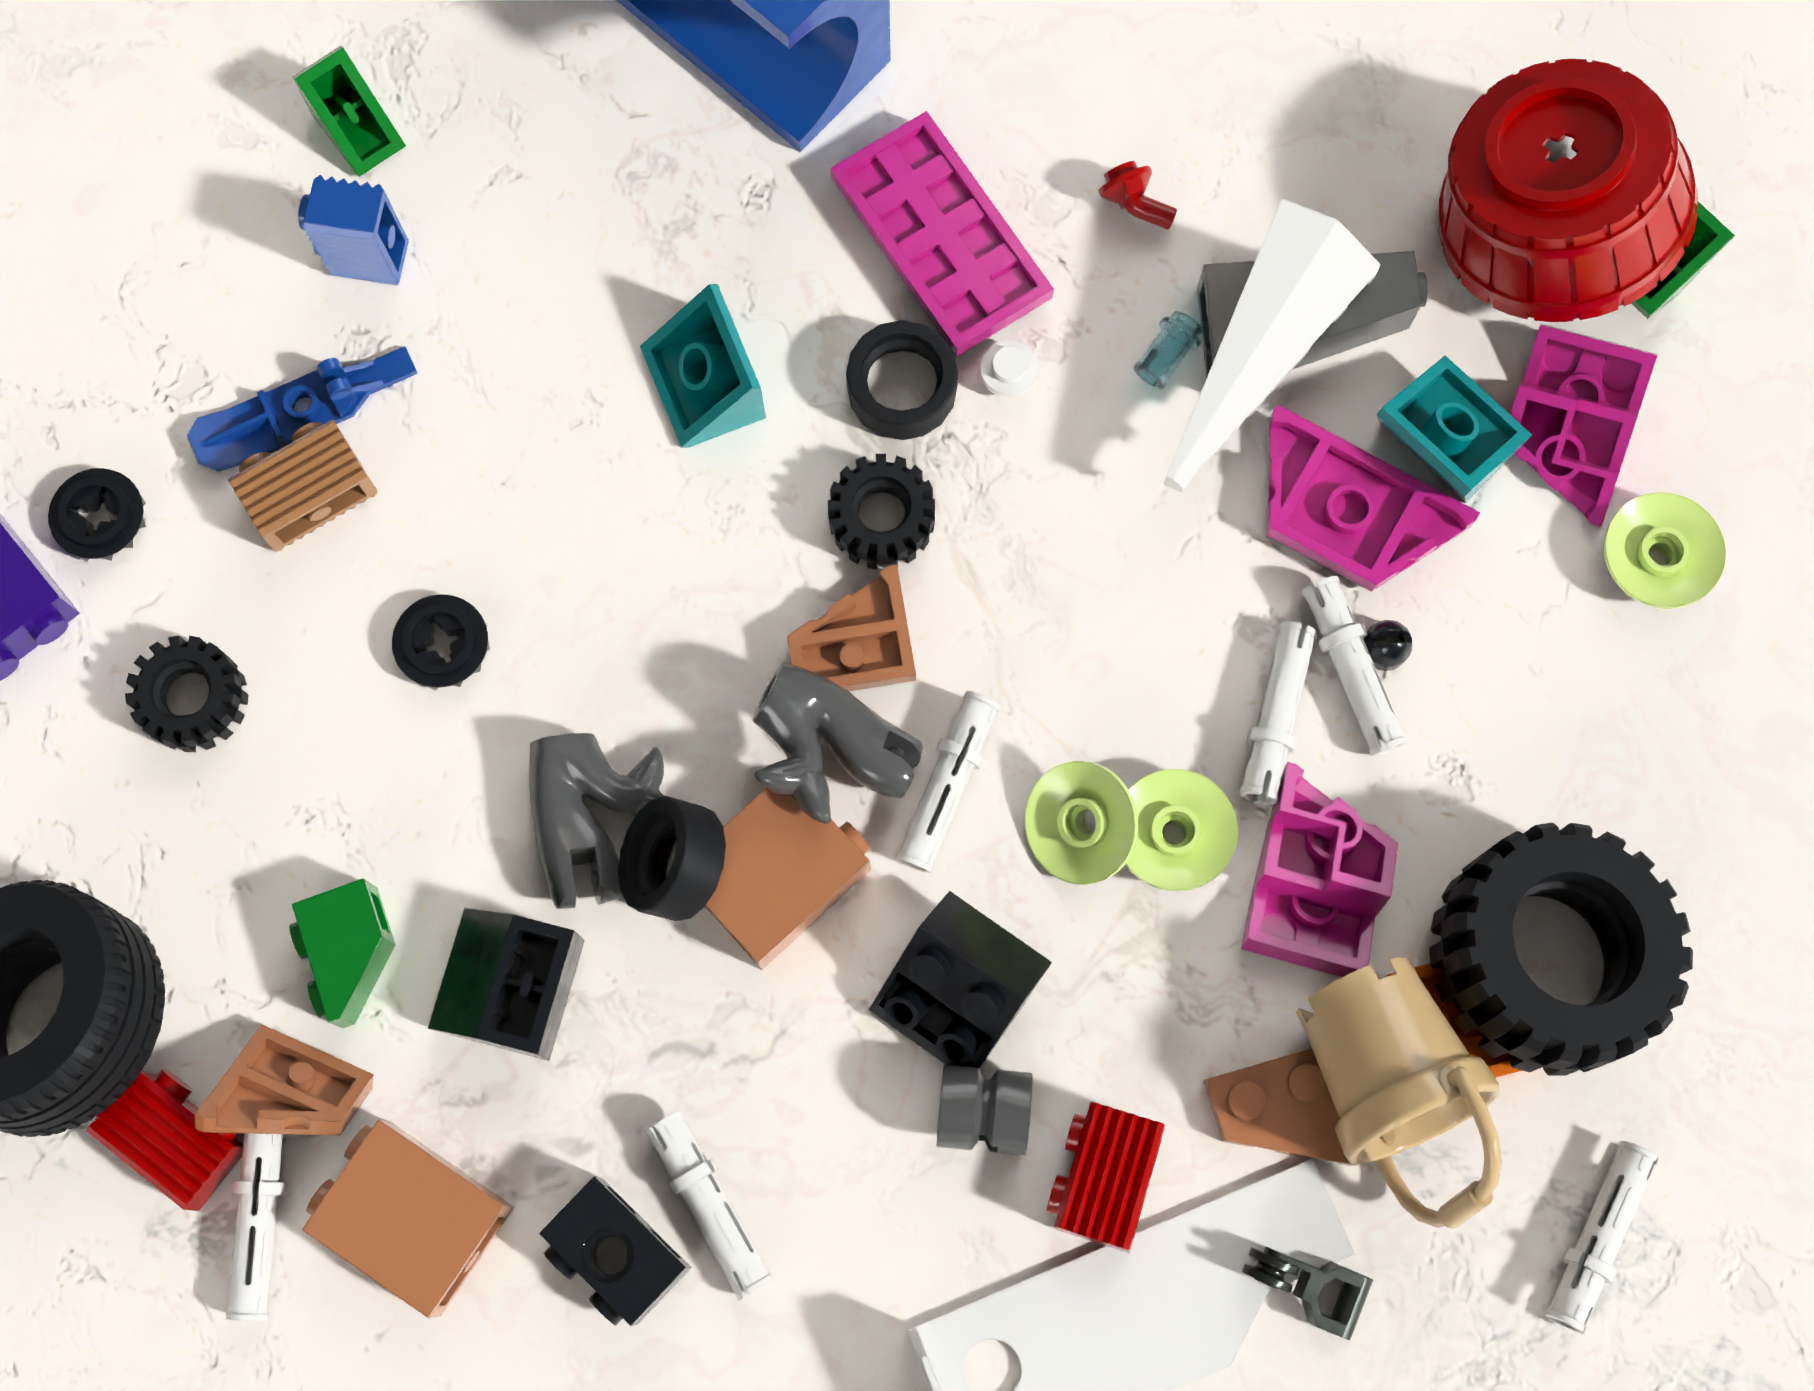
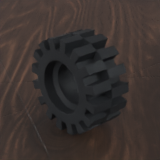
[828,454,935,570]
[125,635,249,752]

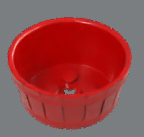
[1438,59,1698,322]

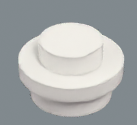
[980,340,1039,398]

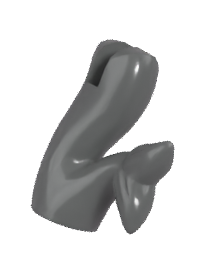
[752,662,923,824]
[529,733,665,909]

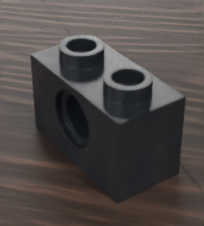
[539,1176,692,1326]

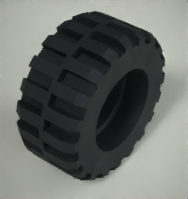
[1429,822,1693,1076]

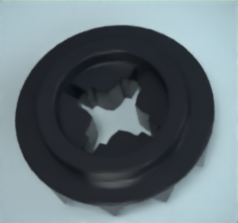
[48,468,146,562]
[392,594,490,691]

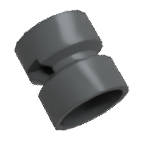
[936,1065,1033,1155]

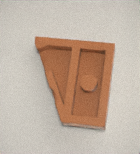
[787,564,916,692]
[195,1024,374,1136]
[1203,1048,1362,1166]

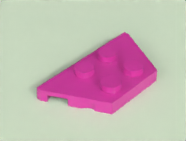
[1266,404,1480,592]

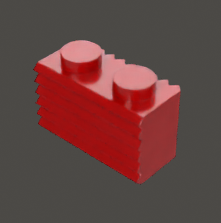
[86,1068,243,1211]
[1046,1102,1165,1253]

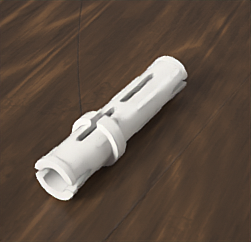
[1302,575,1409,757]
[1239,621,1318,805]
[895,691,1001,874]
[645,1111,774,1301]
[226,1133,285,1321]
[1544,1140,1659,1335]

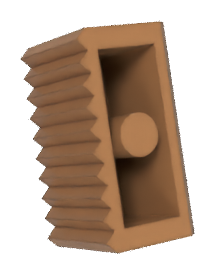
[228,419,378,552]

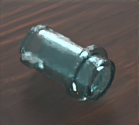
[1133,311,1203,389]

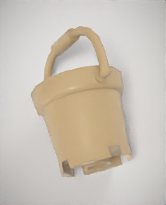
[1296,957,1502,1229]

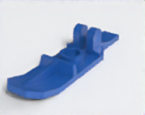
[187,346,418,472]

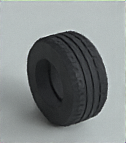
[0,880,165,1137]

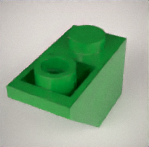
[289,878,396,1028]

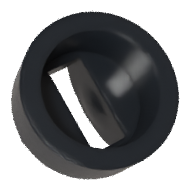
[1363,620,1412,671]

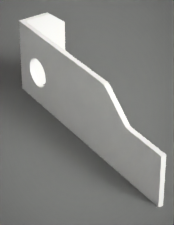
[907,1158,1356,1391]

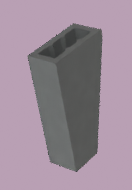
[1197,251,1428,378]

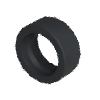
[846,320,958,440]
[618,796,726,921]

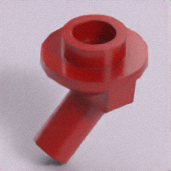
[1098,161,1177,230]

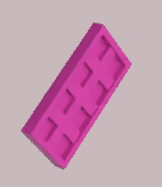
[830,111,1054,357]

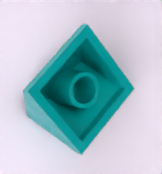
[640,284,766,448]
[1376,355,1532,503]

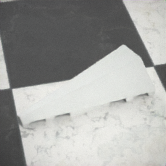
[1163,198,1381,492]

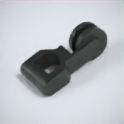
[1242,1247,1373,1340]

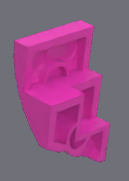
[1510,323,1658,527]
[1241,762,1399,977]

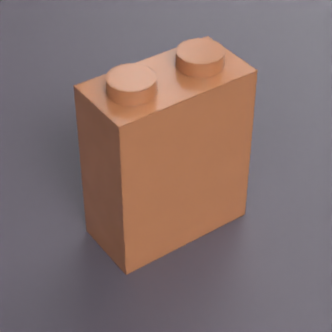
[705,788,871,970]
[302,1119,514,1318]

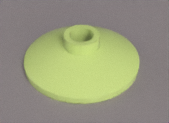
[1604,492,1726,609]
[1025,761,1138,885]
[1125,769,1238,892]

